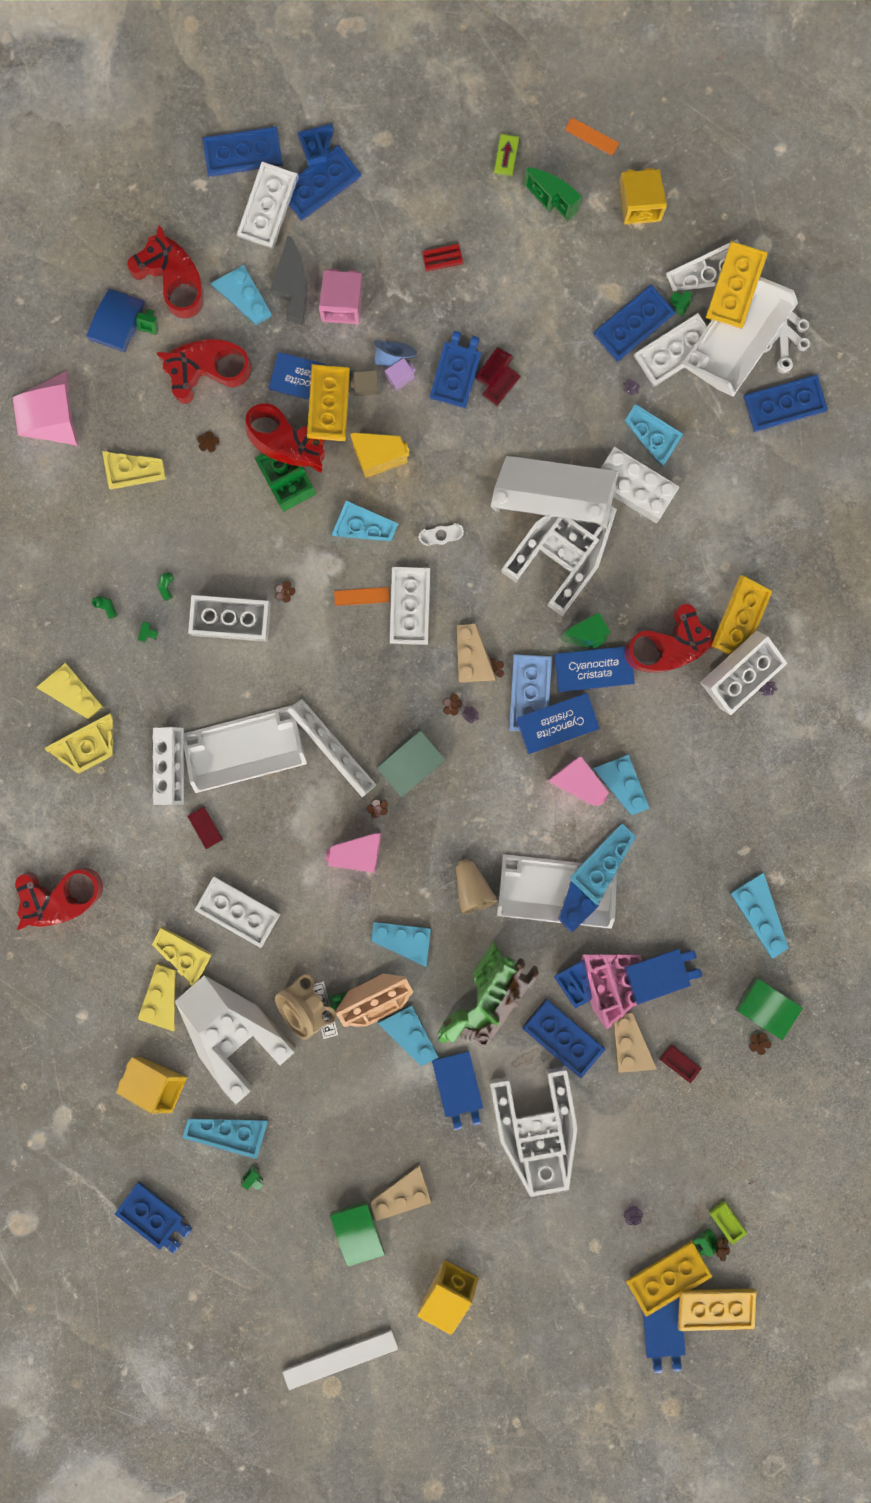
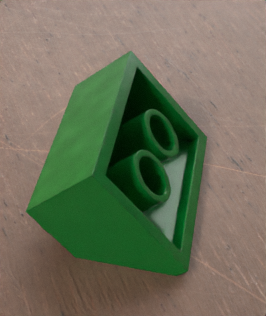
[560,613,611,649]

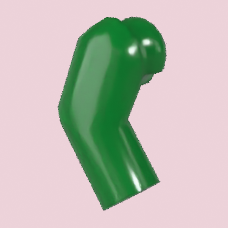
[157,572,174,601]
[91,596,117,619]

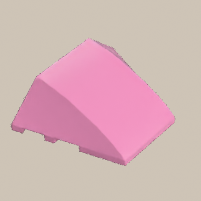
[13,371,78,446]
[582,955,642,1029]

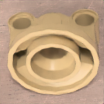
[275,975,336,1040]

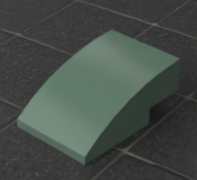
[377,731,445,797]

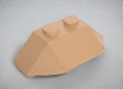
[335,974,413,1027]

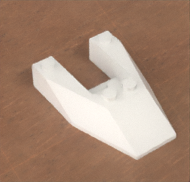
[501,506,617,617]
[175,975,295,1104]
[489,1066,577,1197]

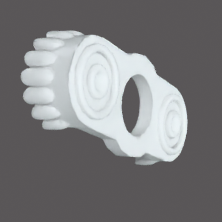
[418,523,464,546]

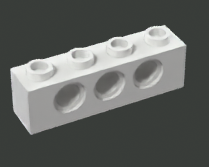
[152,727,184,805]

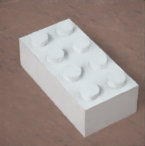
[601,447,679,523]
[188,595,271,642]
[700,631,788,715]

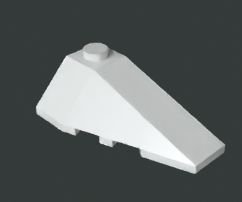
[666,239,740,291]

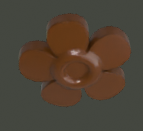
[197,431,219,453]
[275,581,295,603]
[490,658,505,678]
[443,694,462,716]
[367,798,388,818]
[749,1033,771,1055]
[716,1238,730,1261]

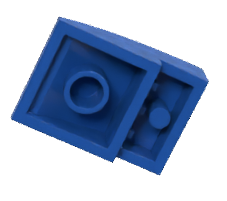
[86,289,146,353]

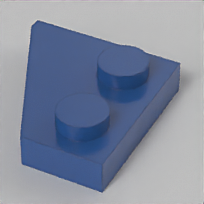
[297,124,334,166]
[558,881,599,933]
[554,960,592,1009]

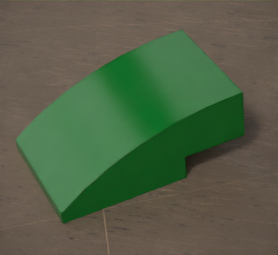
[524,167,582,221]
[254,453,317,512]
[735,977,803,1041]
[330,1201,385,1267]

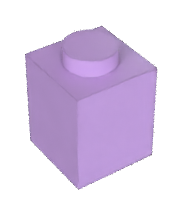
[385,358,415,391]

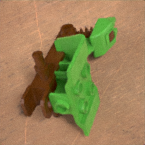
[438,941,539,1046]

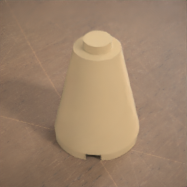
[455,859,497,915]

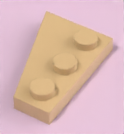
[457,624,498,683]
[613,1012,657,1073]
[370,1164,432,1221]

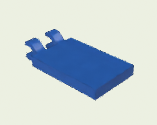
[429,331,481,409]
[624,949,703,1005]
[432,1051,483,1130]
[115,1181,192,1254]
[643,1297,686,1373]

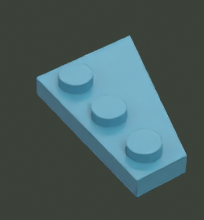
[331,501,399,541]
[371,922,431,967]

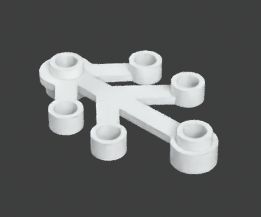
[764,312,810,374]

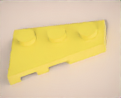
[102,451,166,490]
[36,663,103,719]
[152,926,213,986]
[138,964,176,1032]

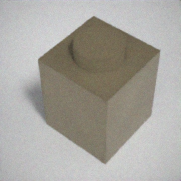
[351,371,378,396]

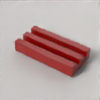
[422,244,463,272]

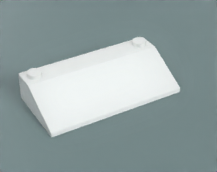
[682,277,798,396]
[491,456,618,529]
[184,705,307,793]
[497,854,617,929]

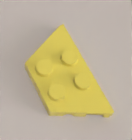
[45,714,114,774]

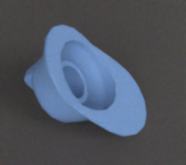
[373,340,417,367]

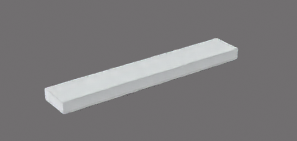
[287,699,377,797]
[282,1329,398,1390]

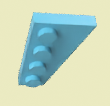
[569,824,636,905]
[730,873,789,959]
[182,1119,268,1159]

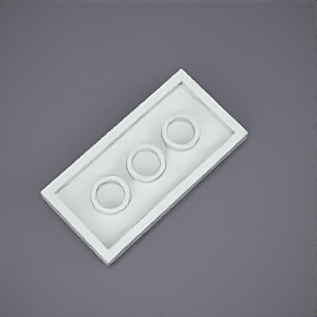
[237,162,298,249]
[633,313,707,387]
[390,567,430,645]
[195,876,281,948]

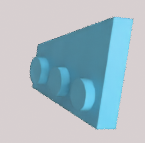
[211,265,272,325]
[624,404,683,468]
[593,755,649,815]
[378,1005,438,1066]

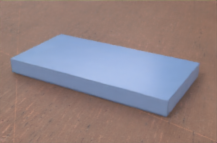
[509,654,552,731]

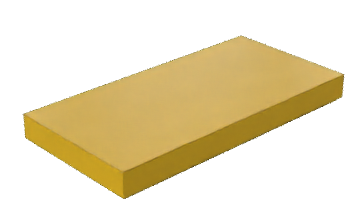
[705,241,768,329]
[307,364,350,441]
[711,575,772,655]
[625,1241,713,1317]
[678,1289,757,1331]

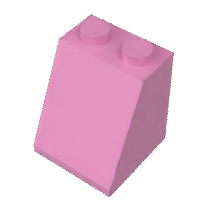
[319,269,363,324]
[547,756,609,806]
[325,833,381,873]

